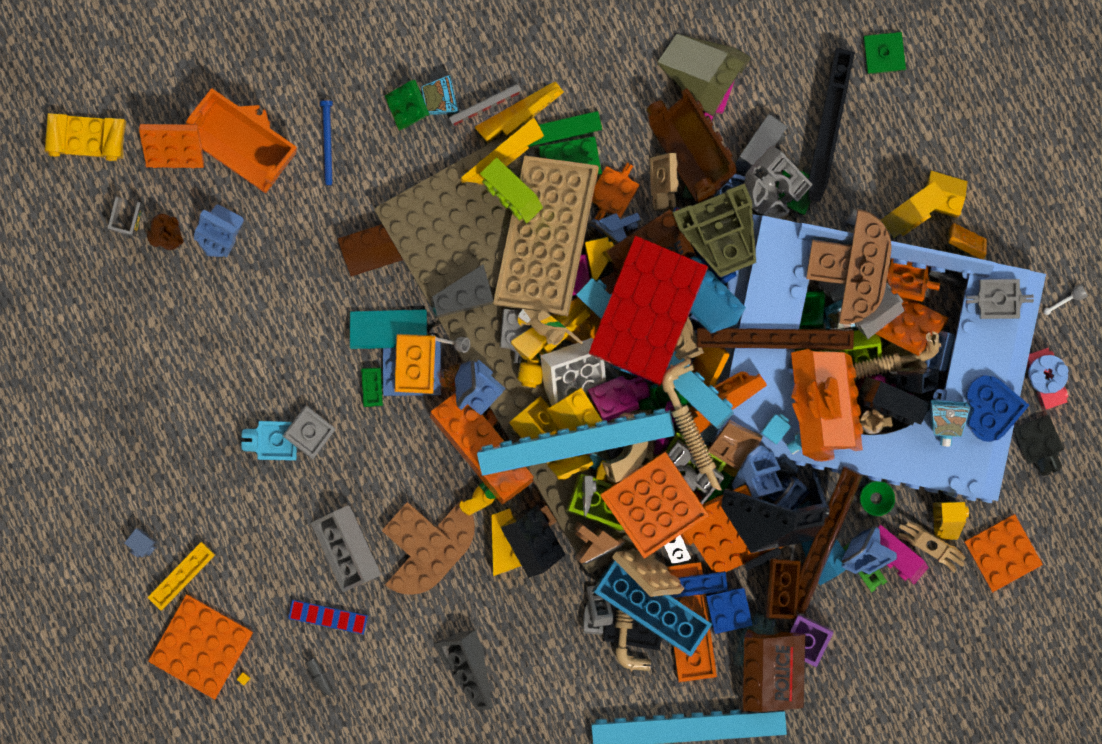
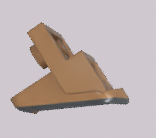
[573,521,625,564]

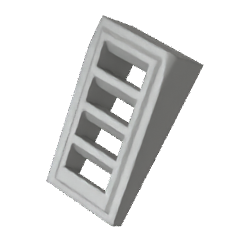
[586,586,613,627]

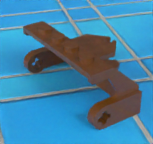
[646,88,736,204]

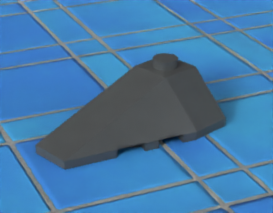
[435,630,493,710]

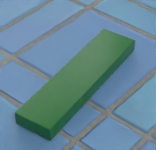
[528,111,603,147]

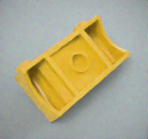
[44,113,126,161]

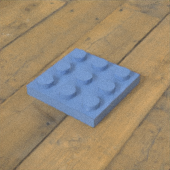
[383,341,441,396]

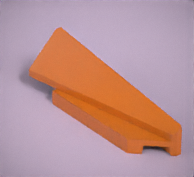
[688,371,767,434]

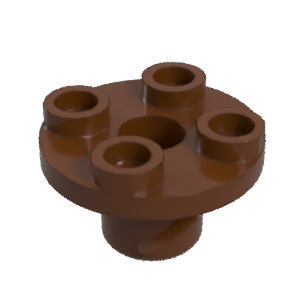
[147,213,184,250]

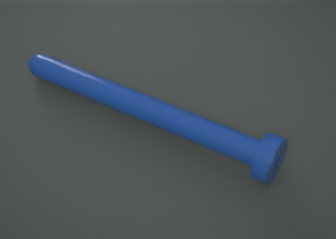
[319,101,333,185]

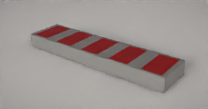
[449,84,521,126]

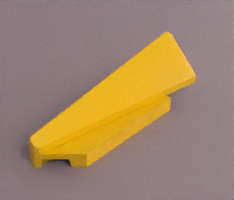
[460,117,544,185]

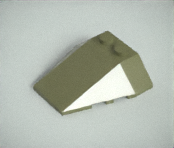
[657,34,751,116]
[672,183,756,277]

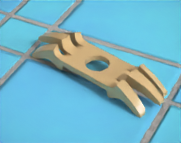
[897,521,966,573]

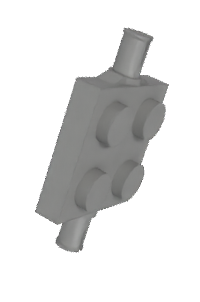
[966,279,1034,319]
[499,309,532,364]

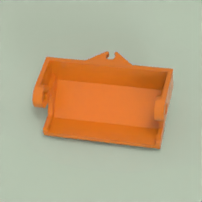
[185,88,297,193]
[791,349,863,462]

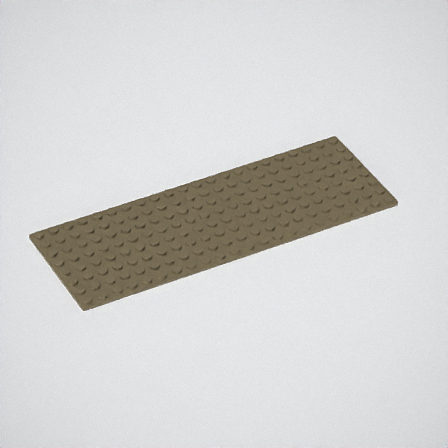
[375,136,718,573]

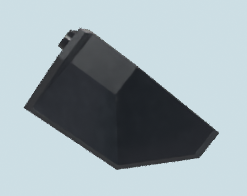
[721,472,830,553]

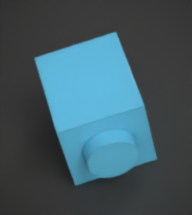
[760,413,791,445]

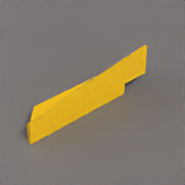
[475,81,564,144]
[511,297,592,360]

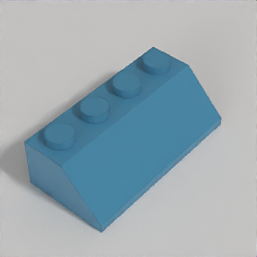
[690,256,746,333]

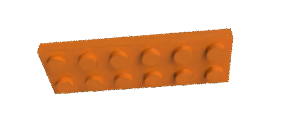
[667,562,717,682]

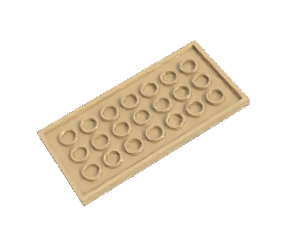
[493,156,599,316]

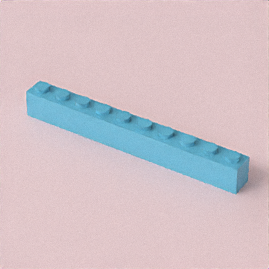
[576,278,734,429]
[477,408,675,476]
[591,709,787,744]

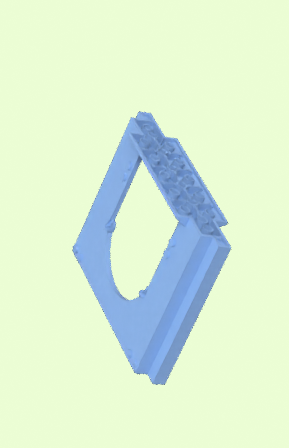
[700,214,1046,503]

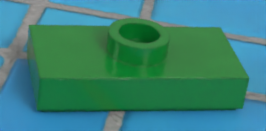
[361,368,383,407]

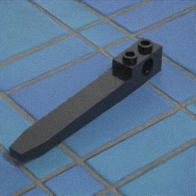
[808,48,855,203]

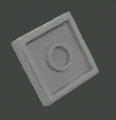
[282,405,336,459]

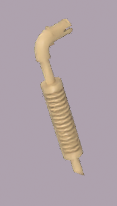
[852,331,941,380]
[662,358,722,490]
[615,548,651,672]

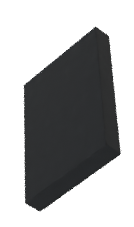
[603,604,662,651]

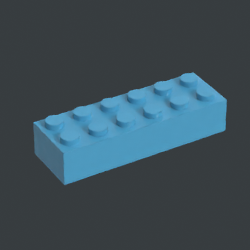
[592,559,712,657]

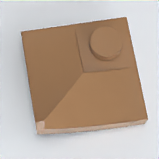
[708,419,763,470]

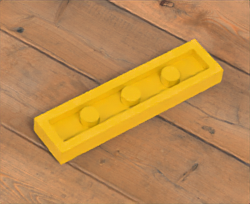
[147,542,215,611]

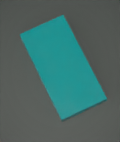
[350,310,427,349]

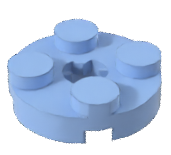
[1028,355,1068,394]

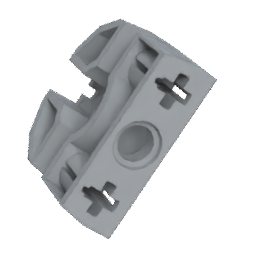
[744,146,813,218]
[667,440,724,505]

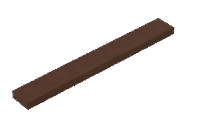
[697,328,854,350]
[797,466,863,614]

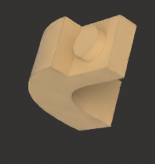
[603,413,648,483]

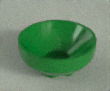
[860,481,895,516]

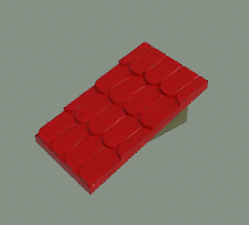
[589,236,708,385]

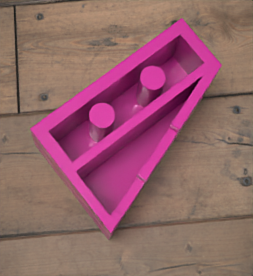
[878,525,929,585]

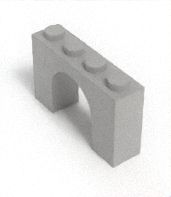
[819,281,905,339]

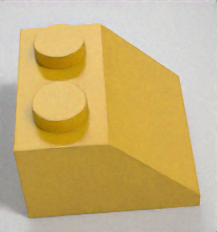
[926,171,968,218]
[585,237,613,282]
[546,388,602,431]
[509,396,559,439]

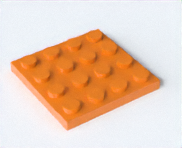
[600,451,709,559]
[686,484,782,573]
[148,594,254,700]

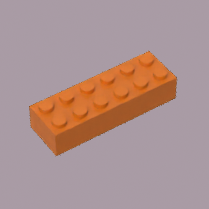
[430,393,534,505]

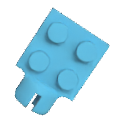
[241,421,297,460]

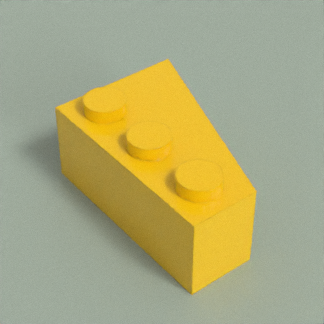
[881,181,948,238]
[933,502,969,540]
[492,508,521,576]

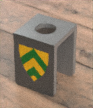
[107,196,144,237]

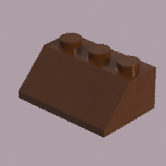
[338,224,403,277]
[766,559,801,619]

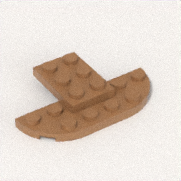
[806,209,892,324]
[382,499,475,595]

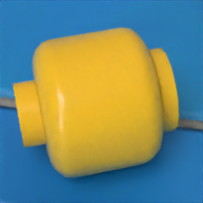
[517,359,543,388]

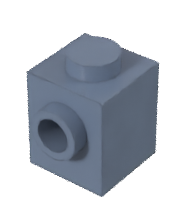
[124,528,157,558]

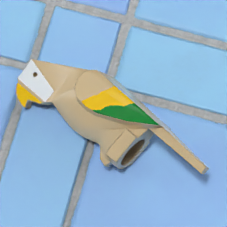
[517,309,583,345]

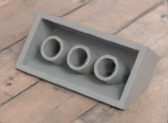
[311,505,381,593]

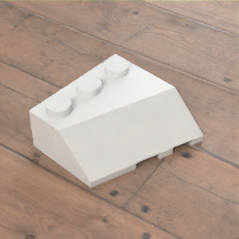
[541,338,606,406]

